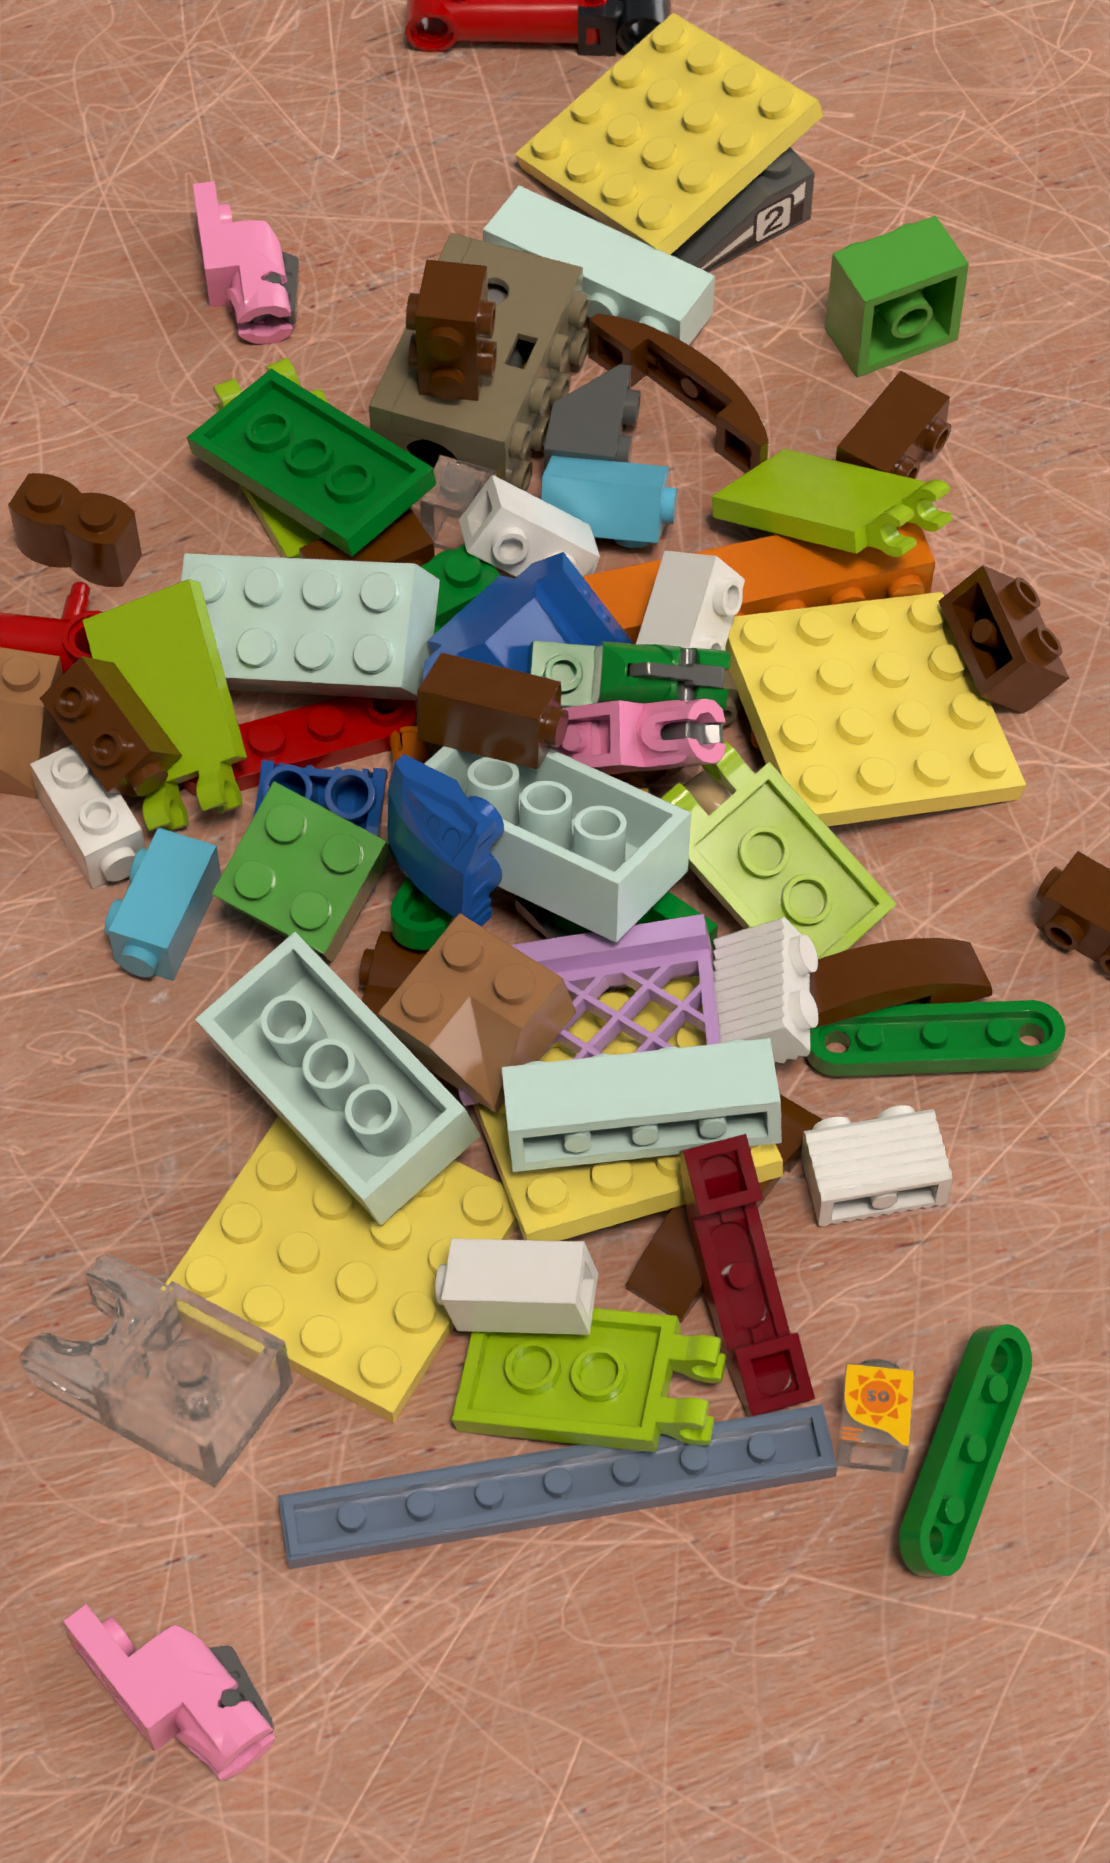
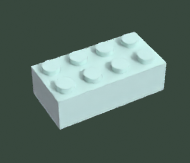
[181,553,440,701]
[424,746,691,942]
[195,932,481,1225]

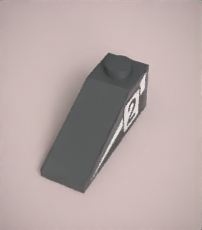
[671,147,815,272]

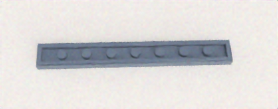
[278,1404,837,1569]

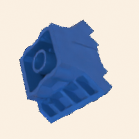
[422,552,634,681]

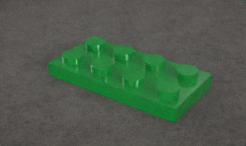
[187,368,437,556]

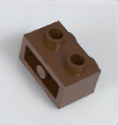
[406,260,497,401]
[938,565,1070,713]

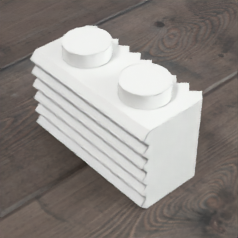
[713,917,818,1064]
[801,1105,952,1227]

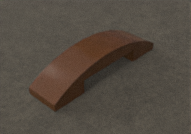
[589,313,769,474]
[809,938,992,1029]
[626,1094,823,1323]

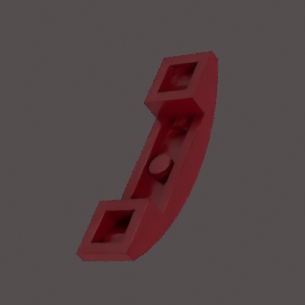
[679,1134,815,1417]

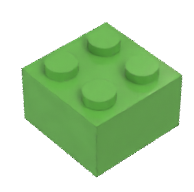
[825,216,969,378]
[212,781,392,963]

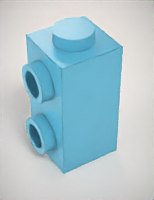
[541,456,678,548]
[104,828,221,981]

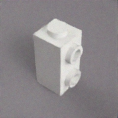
[459,475,600,577]
[636,551,745,650]
[30,744,146,889]
[435,1239,598,1335]

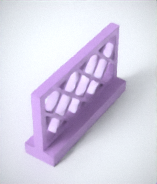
[459,914,722,1106]

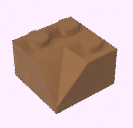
[0,647,63,799]
[378,913,576,1113]

